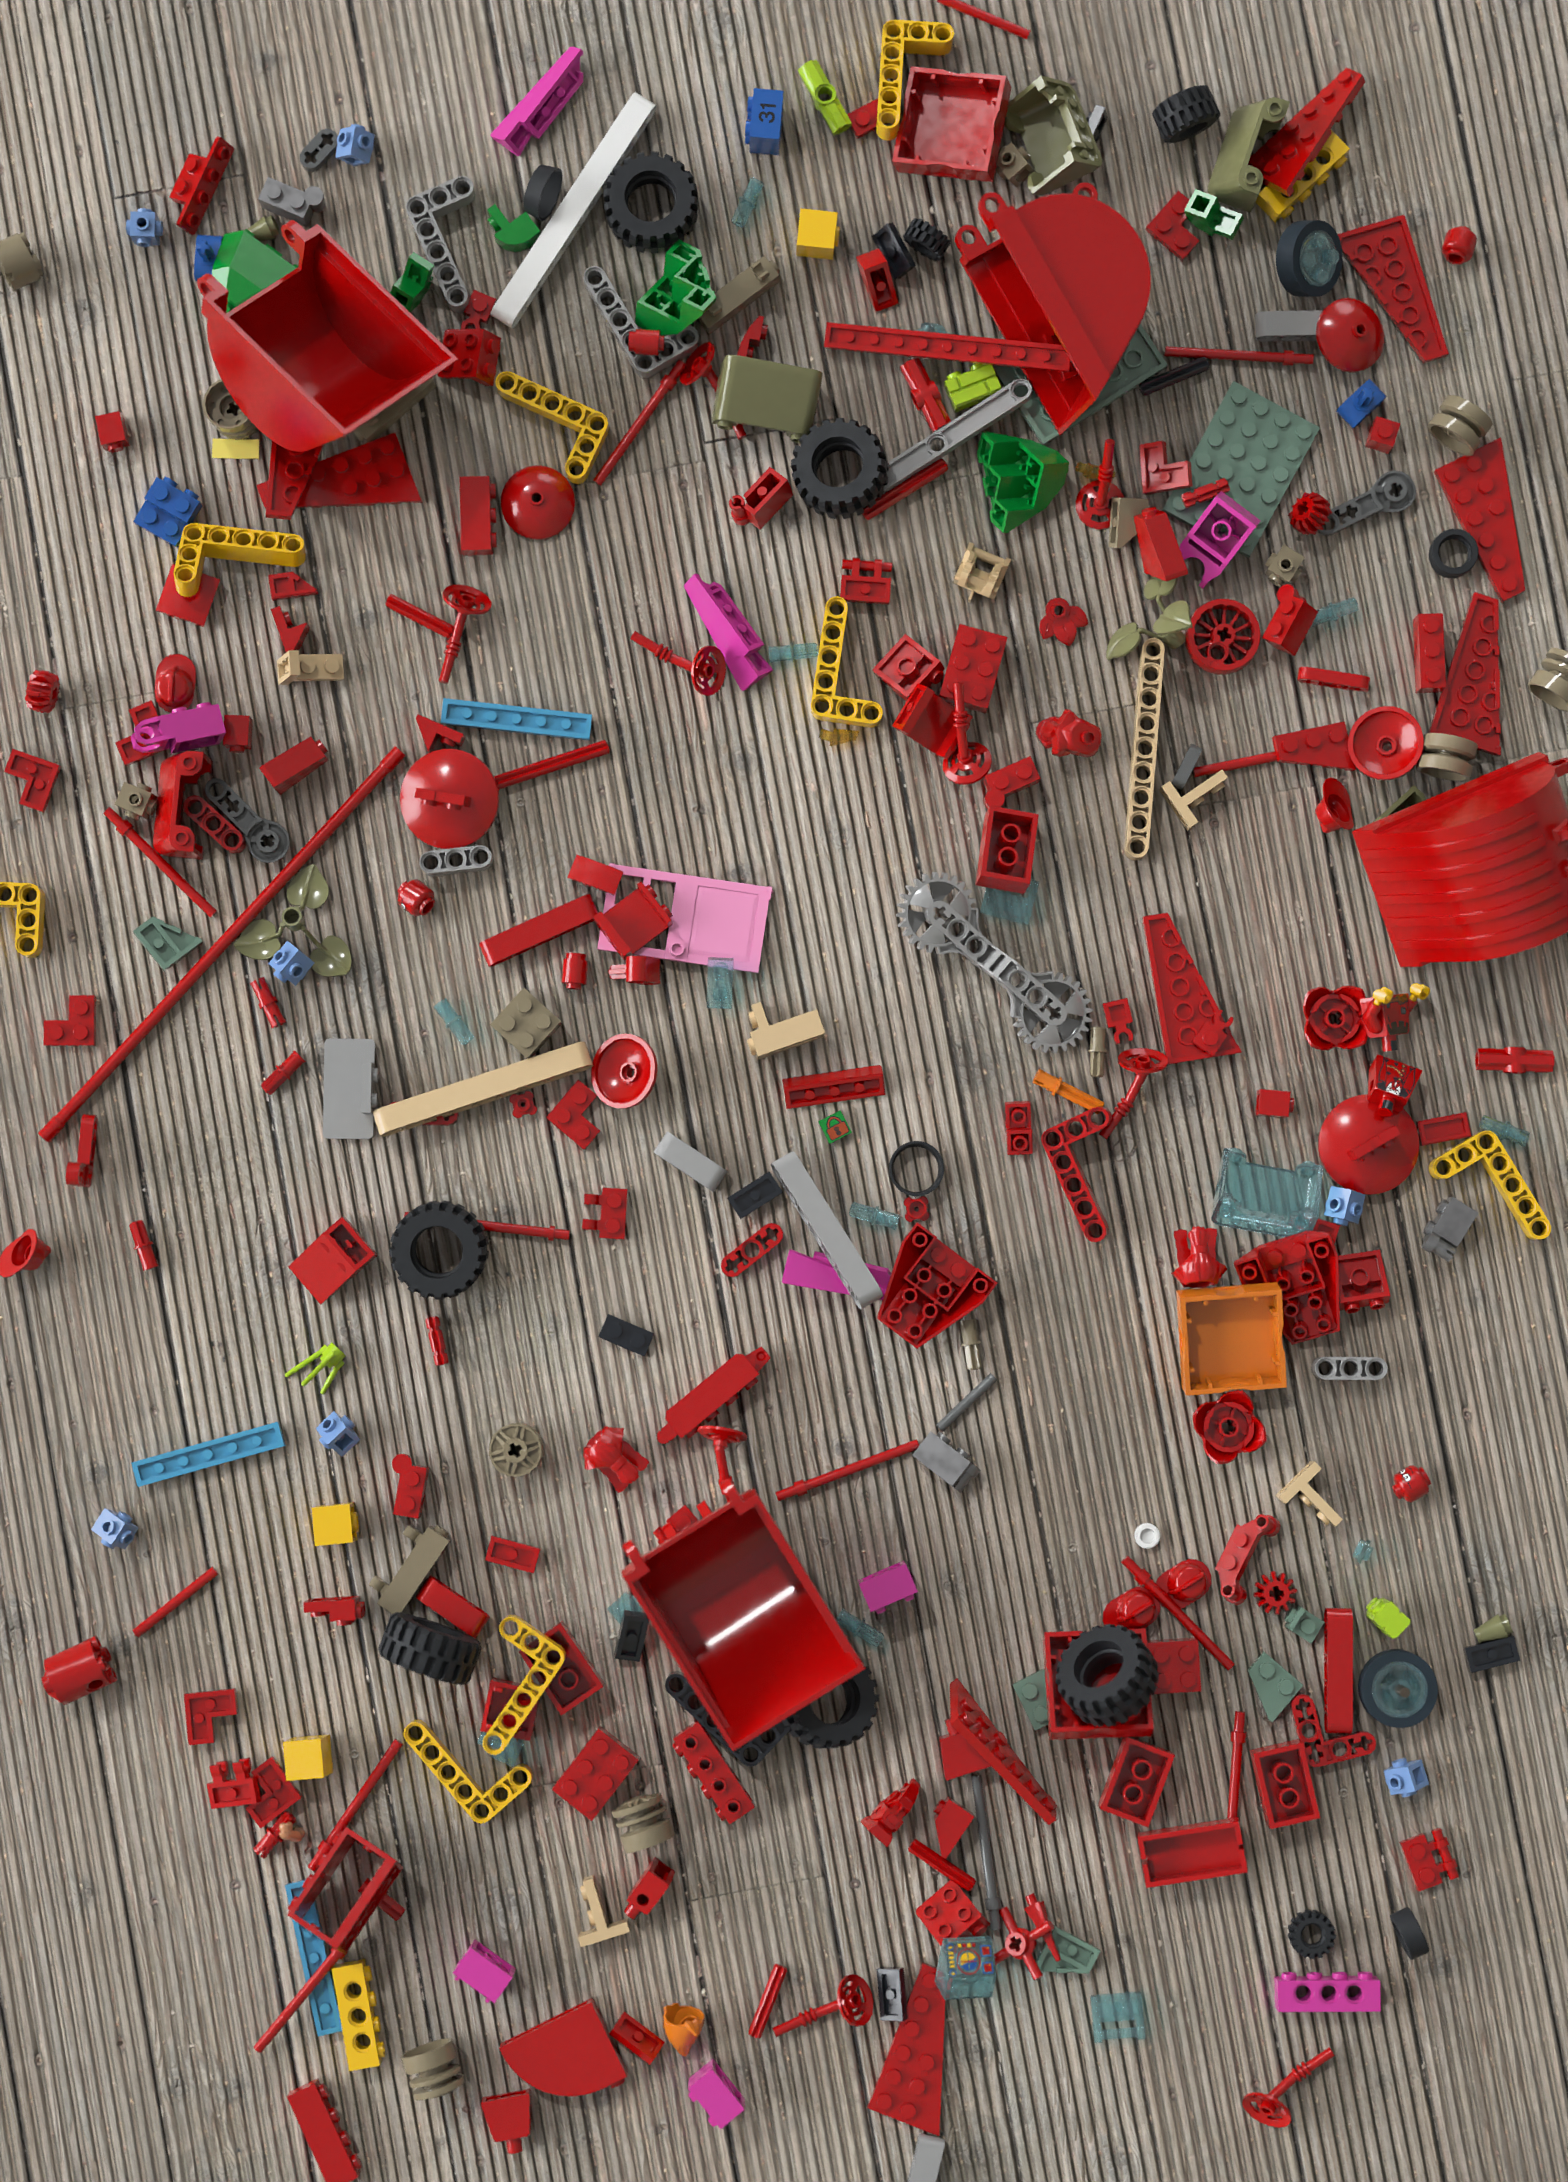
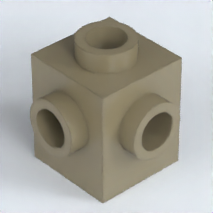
[996,142,1036,187]
[1265,544,1305,587]
[114,782,158,821]

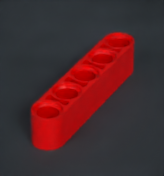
[479,894,599,967]
[1324,1608,1353,1733]

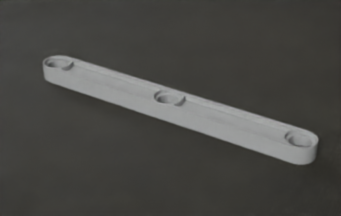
[875,379,1032,499]

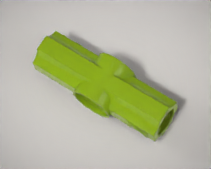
[798,59,852,136]

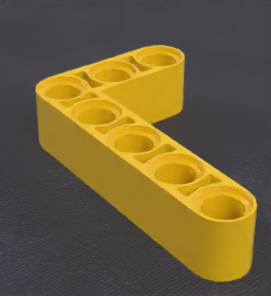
[876,20,954,141]
[495,371,609,484]
[174,523,306,597]
[811,596,883,728]
[0,882,45,958]
[1428,1130,1551,1240]
[483,1615,566,1755]
[404,1719,533,1823]

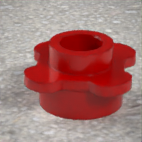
[509,1091,537,1118]
[904,1196,929,1222]

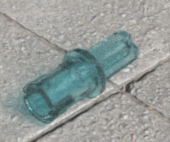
[732,178,764,228]
[1312,597,1358,627]
[768,642,818,663]
[433,998,474,1045]
[1479,1115,1530,1147]
[849,1202,900,1230]
[836,1608,884,1647]

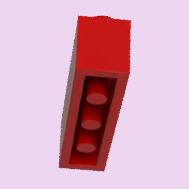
[287,2078,362,2182]

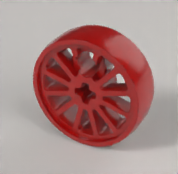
[1185,599,1261,675]

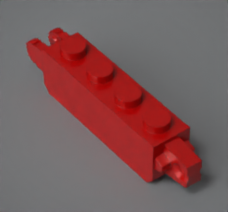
[656,1346,771,1444]

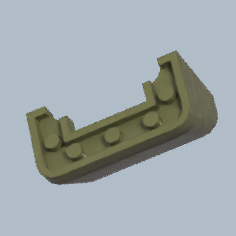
[1004,76,1102,196]
[1207,97,1290,213]
[711,355,823,443]

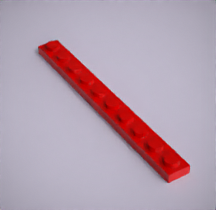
[824,322,1071,373]

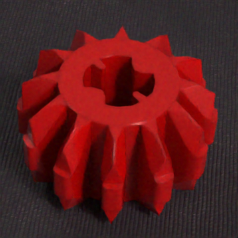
[1288,492,1332,535]
[25,670,60,713]
[1253,1571,1297,1615]

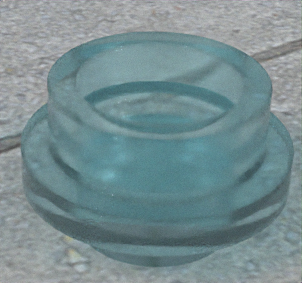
[1352,1539,1374,1564]

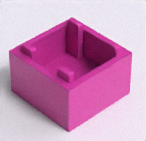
[858,1560,918,1614]
[453,1939,516,2003]
[688,2059,745,2129]

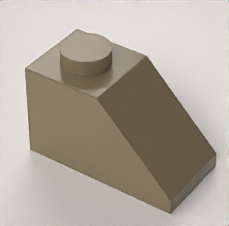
[1108,497,1150,548]

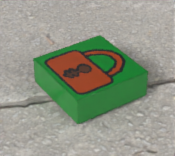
[818,1110,852,1144]

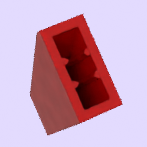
[1133,507,1188,581]
[259,736,328,795]

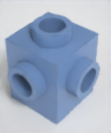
[335,124,375,166]
[126,208,163,247]
[268,941,314,986]
[1324,1186,1365,1226]
[316,1411,361,1457]
[91,1508,138,1549]
[1383,1758,1429,1797]

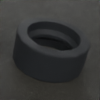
[1428,528,1479,579]
[1390,1907,1429,1960]

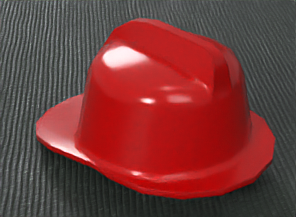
[155,654,196,713]
[1315,777,1354,833]
[0,1229,51,1278]
[1155,1559,1211,1609]
[1103,1586,1160,1629]

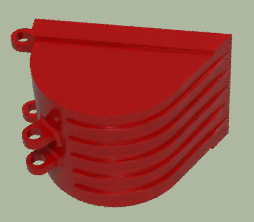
[955,182,1151,435]
[197,220,458,452]
[1352,752,1568,967]
[621,1478,865,1751]

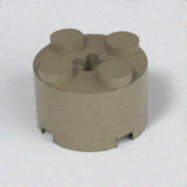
[0,232,43,292]

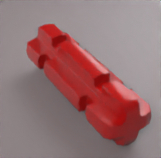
[1181,478,1230,508]
[425,1316,449,1366]

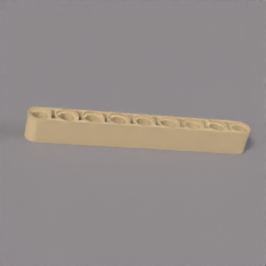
[1124,638,1165,861]
[373,1042,593,1137]

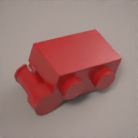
[729,467,794,530]
[1262,584,1318,656]
[983,756,1041,809]
[392,1454,430,1519]

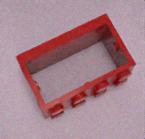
[287,1827,404,1955]

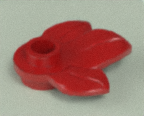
[1039,597,1088,646]

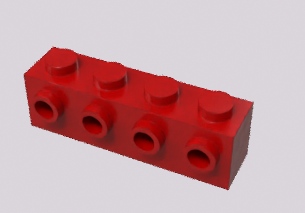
[672,1721,755,1824]

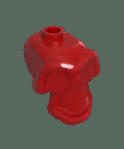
[1036,709,1102,757]

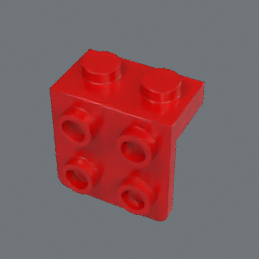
[437,329,501,386]
[916,1880,990,1956]

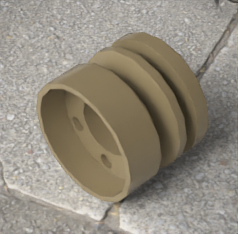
[203,379,258,440]
[1527,648,1568,712]
[489,1423,544,1477]
[611,1793,675,1853]
[401,2038,465,2101]

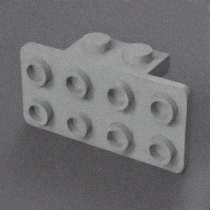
[323,1038,379,1139]

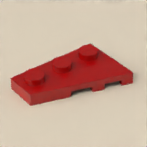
[1272,722,1356,771]

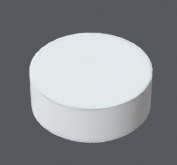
[1134,1523,1160,1549]

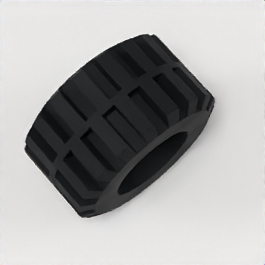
[1152,85,1221,143]

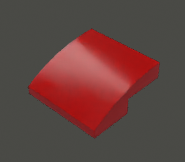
[156,564,220,627]

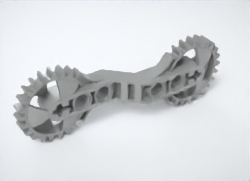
[896,872,1093,1053]

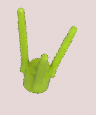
[285,1342,346,1394]

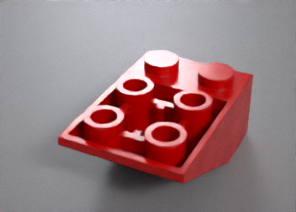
[288,1216,378,1305]

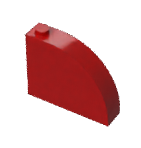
[499,1998,628,2096]

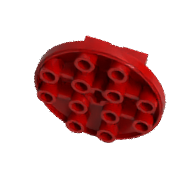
[400,749,499,849]
[1318,1094,1419,1195]

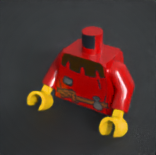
[1359,983,1430,1052]

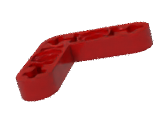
[65,1114,98,1188]
[1290,1694,1376,1767]

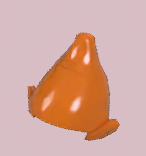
[663,2003,705,2056]

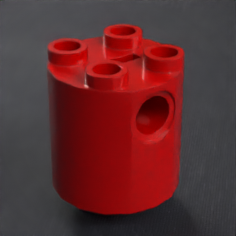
[41,1636,118,1705]

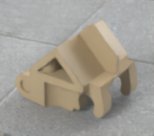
[953,542,1011,603]

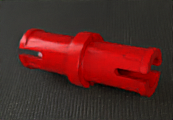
[250,977,286,1029]

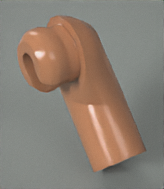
[279,1822,305,1842]

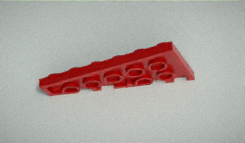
[1248,67,1365,197]
[266,441,325,520]
[868,1962,947,2136]

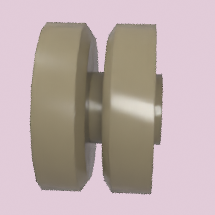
[1427,395,1493,456]
[1416,733,1478,782]

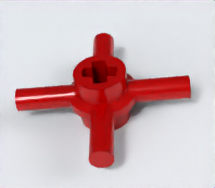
[988,1907,1054,1981]

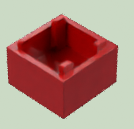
[480,1678,541,1741]

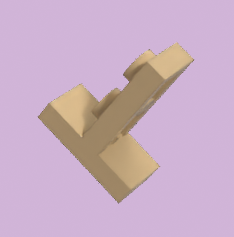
[277,650,344,685]
[1159,769,1228,831]
[1275,1461,1343,1527]
[578,1875,631,1947]

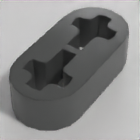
[299,129,338,172]
[1172,743,1202,791]

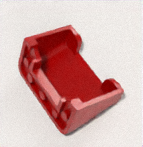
[153,751,213,860]

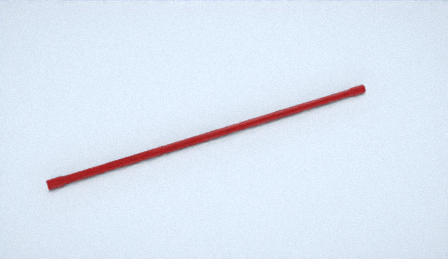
[38,746,406,1143]

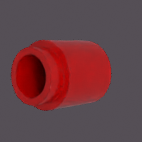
[628,329,665,356]
[562,953,588,990]

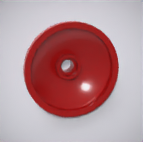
[1316,298,1384,372]
[501,465,575,540]
[1348,706,1424,780]
[591,1034,658,1109]

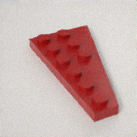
[1338,214,1449,363]
[256,432,422,509]
[1434,437,1525,603]
[1428,592,1501,757]
[1142,913,1242,1065]
[950,1678,1057,1825]

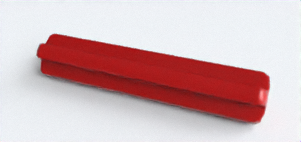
[385,594,454,638]
[908,1839,976,1891]
[748,1964,787,2039]

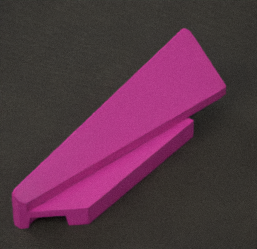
[490,47,583,156]
[684,573,773,691]
[782,1249,891,1300]

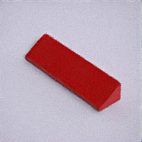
[782,1065,886,1109]

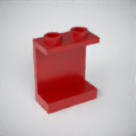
[892,683,973,760]
[593,881,673,961]

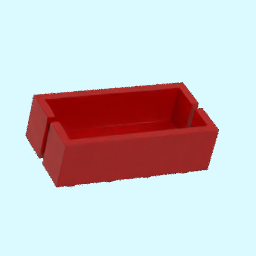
[1137,1817,1248,1888]

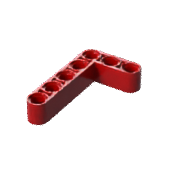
[1041,1106,1112,1242]

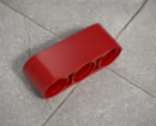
[183,795,246,854]
[416,1575,490,1638]

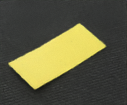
[212,438,259,459]

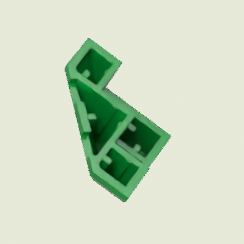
[212,229,298,313]
[635,240,716,335]
[977,431,1069,533]

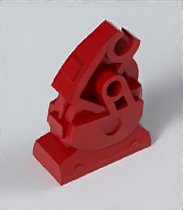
[860,1778,920,1847]

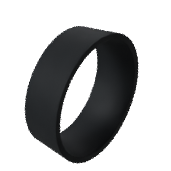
[523,165,563,221]
[889,1141,944,1196]

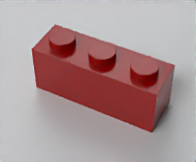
[460,476,497,556]
[1413,613,1446,693]

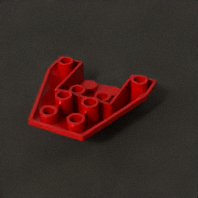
[877,1222,997,1349]
[1234,1231,1340,1345]

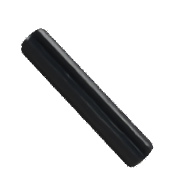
[1139,357,1210,396]

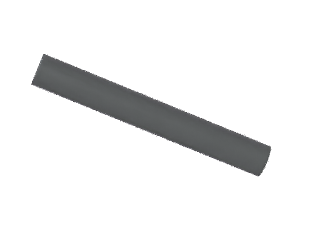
[936,1373,997,1432]

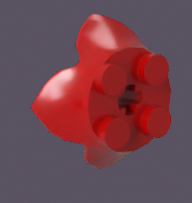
[1303,986,1368,1051]
[1192,1390,1267,1464]

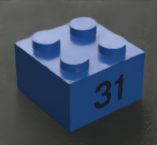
[745,88,784,156]

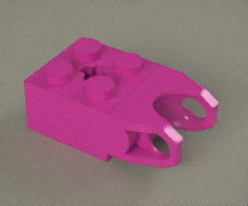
[1179,491,1261,589]
[130,702,226,754]

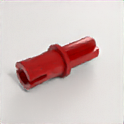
[261,1050,306,1095]
[129,1220,159,1271]
[253,1811,296,1859]
[358,1878,405,1921]

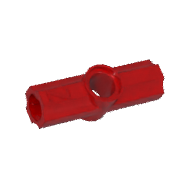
[900,358,951,433]
[1475,1047,1555,1074]

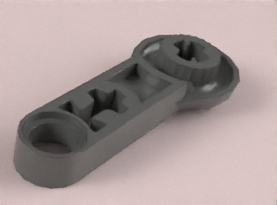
[1318,470,1416,536]
[205,778,290,863]

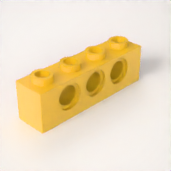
[1255,130,1350,222]
[332,1959,385,2071]

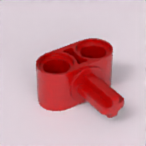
[608,956,660,985]

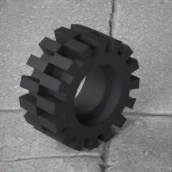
[903,218,951,261]
[1287,1909,1336,1959]

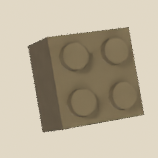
[490,988,563,1059]

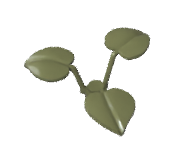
[1106,576,1193,661]
[234,864,352,977]

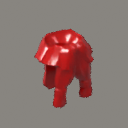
[1171,1226,1227,1289]
[583,1426,649,1493]

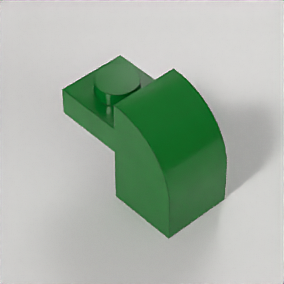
[1184,189,1244,240]
[487,204,541,252]
[390,252,434,313]

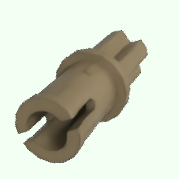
[1088,1027,1108,1078]
[959,1319,982,1370]

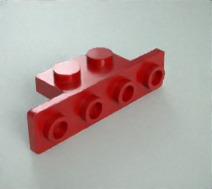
[169,136,234,236]

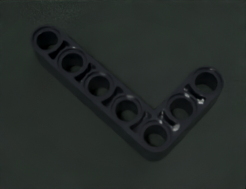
[665,1671,791,1767]

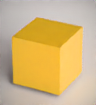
[796,208,840,260]
[312,1502,359,1546]
[283,1734,333,1781]

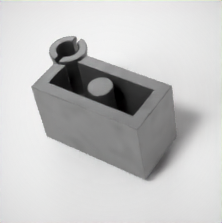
[258,177,325,227]
[1421,1197,1478,1262]
[912,1431,981,1493]

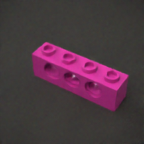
[1274,1972,1381,2012]

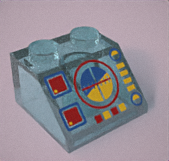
[934,1936,997,2000]

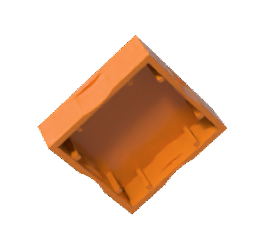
[1176,1282,1287,1396]

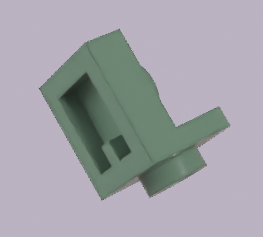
[1284,1605,1325,1643]

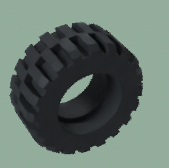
[604,151,699,254]
[791,418,889,519]
[389,1201,489,1300]
[378,1612,482,1685]
[1056,1624,1159,1726]
[782,1659,879,1749]

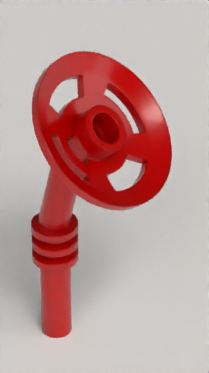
[680,342,747,440]
[1075,439,1124,530]
[438,584,492,684]
[630,631,726,696]
[943,682,992,785]
[1099,1048,1168,1140]
[697,1425,748,1503]
[772,1974,873,2037]
[1242,2047,1335,2128]

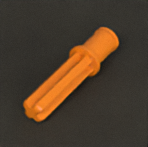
[1032,1068,1104,1114]

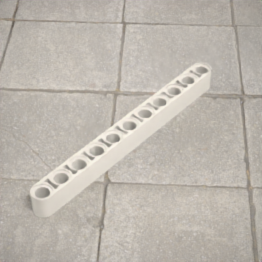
[491,92,657,329]

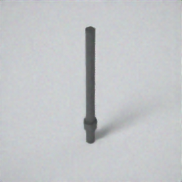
[971,1775,1001,1930]

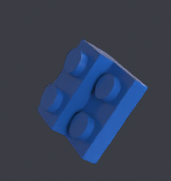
[133,476,202,548]

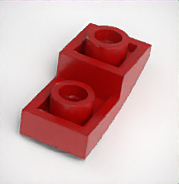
[737,316,768,358]
[567,855,623,896]
[1005,1101,1033,1155]

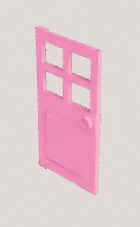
[597,863,773,973]

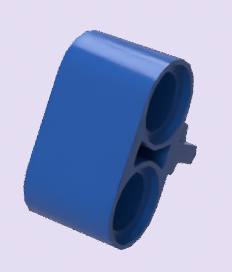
[194,235,223,281]
[1336,379,1387,429]

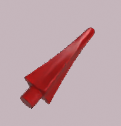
[1024,1893,1061,1961]

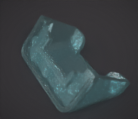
[1211,1148,1323,1237]

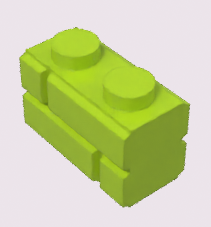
[944,363,1002,413]
[1365,1597,1411,1639]

